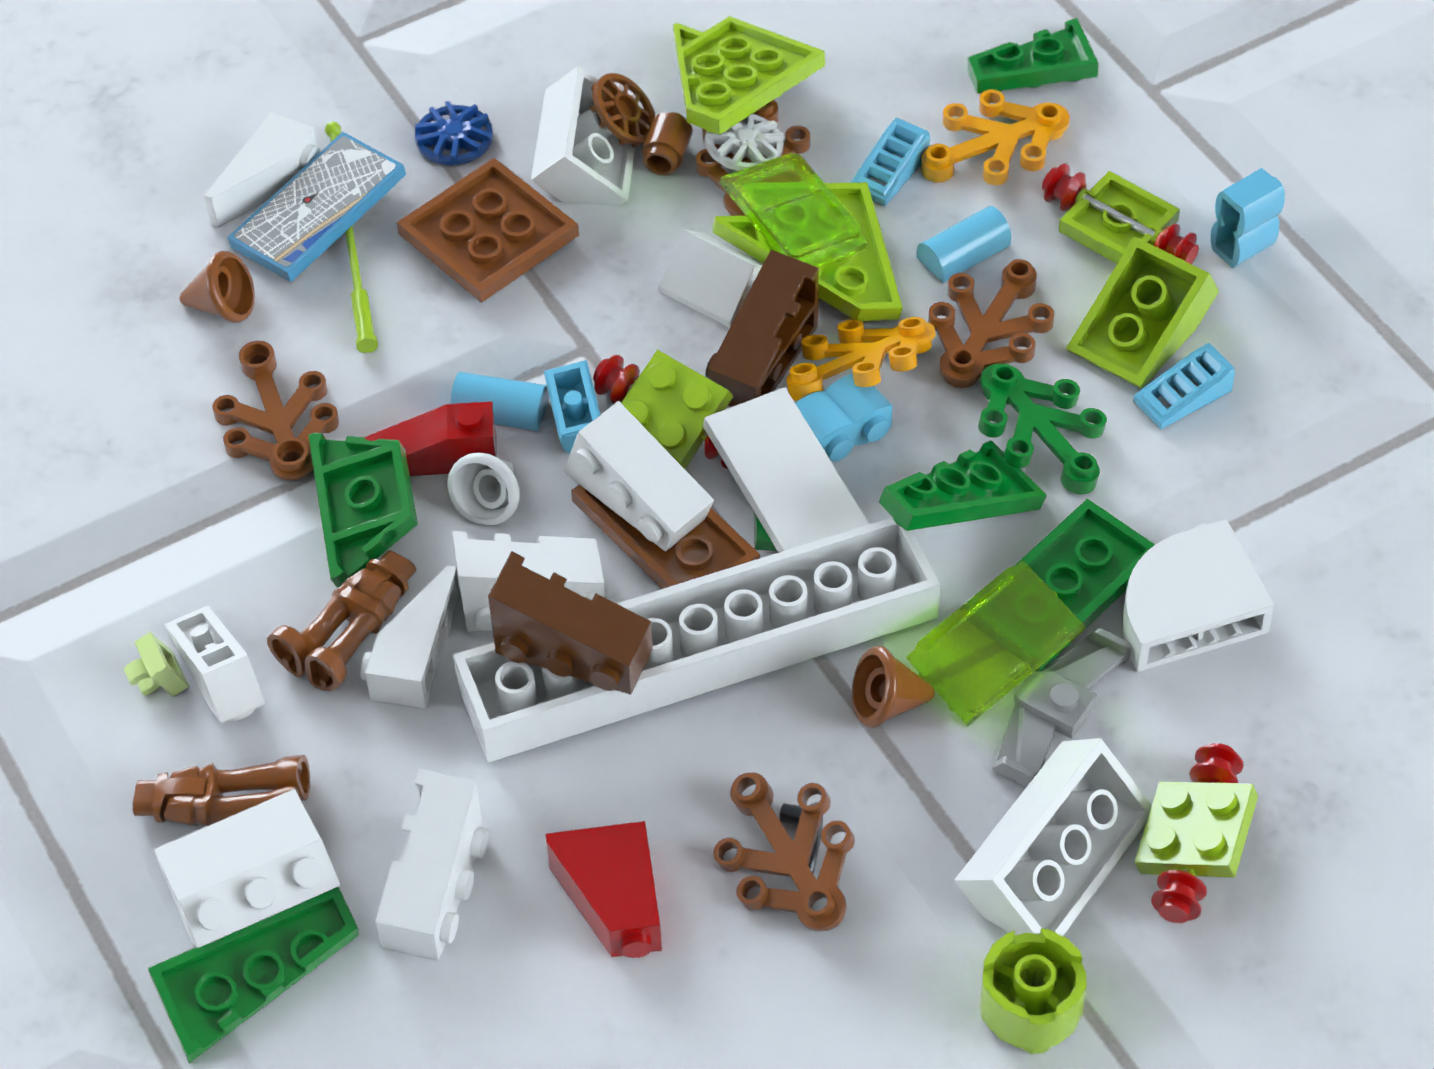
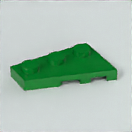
[967,18,1099,94]

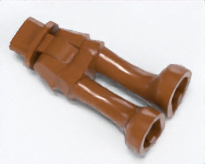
[267,550,417,691]
[132,755,310,826]

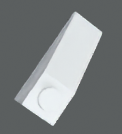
[204,112,320,227]
[361,565,461,709]
[165,606,266,724]

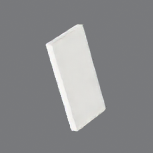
[703,387,869,553]

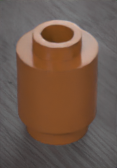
[642,112,693,176]

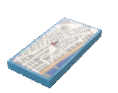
[227,132,406,282]

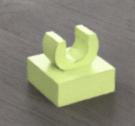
[124,632,189,697]

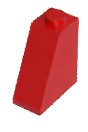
[545,821,662,958]

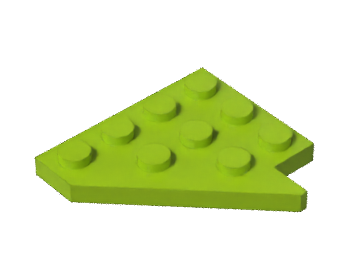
[673,16,825,135]
[712,182,903,321]

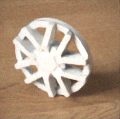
[705,114,784,172]

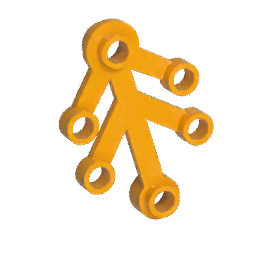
[921,90,1070,185]
[786,317,935,401]

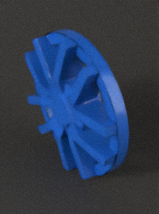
[415,101,493,165]

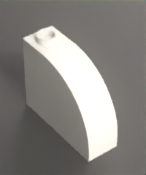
[1122,519,1274,672]

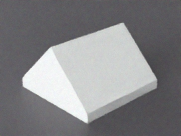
[659,230,763,328]

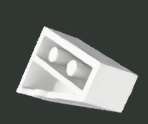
[452,531,605,632]

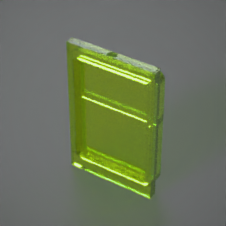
[720,153,868,267]
[906,561,1086,727]

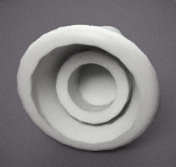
[447,453,520,526]

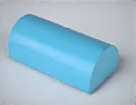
[916,206,1011,283]
[543,360,600,453]
[450,372,549,431]

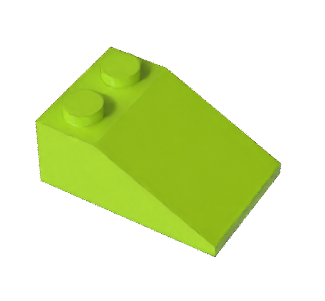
[1066,236,1219,389]

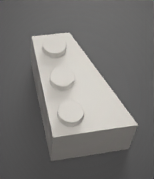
[563,401,714,552]
[375,768,489,961]

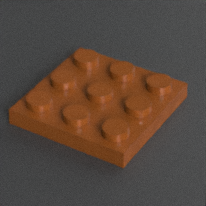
[396,158,579,303]

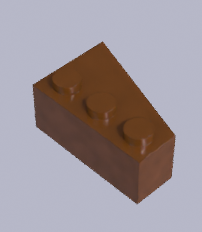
[705,250,819,407]
[488,551,653,695]

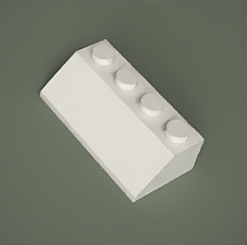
[954,738,1152,936]

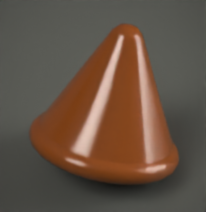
[179,251,255,323]
[852,646,935,728]

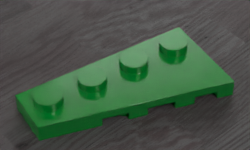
[878,440,1047,531]
[148,887,359,1063]

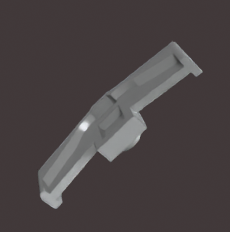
[992,628,1132,788]

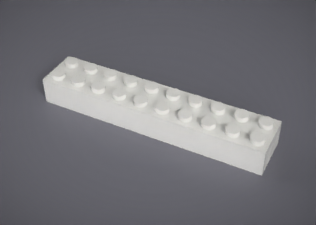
[453,517,940,763]

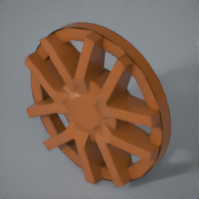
[590,73,656,147]

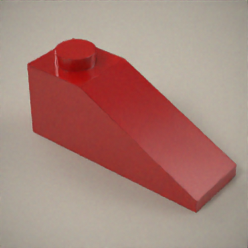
[364,401,497,476]

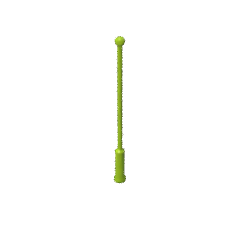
[325,121,378,353]

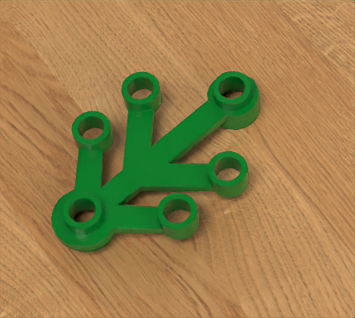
[978,364,1107,494]

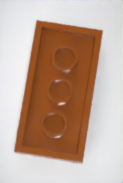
[571,485,760,589]

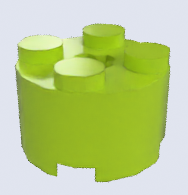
[980,928,1087,1054]

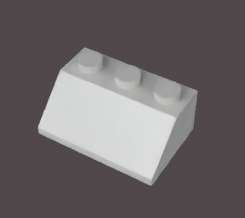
[531,66,635,205]
[153,789,340,948]

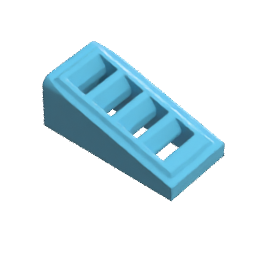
[851,118,930,207]
[1133,343,1235,429]

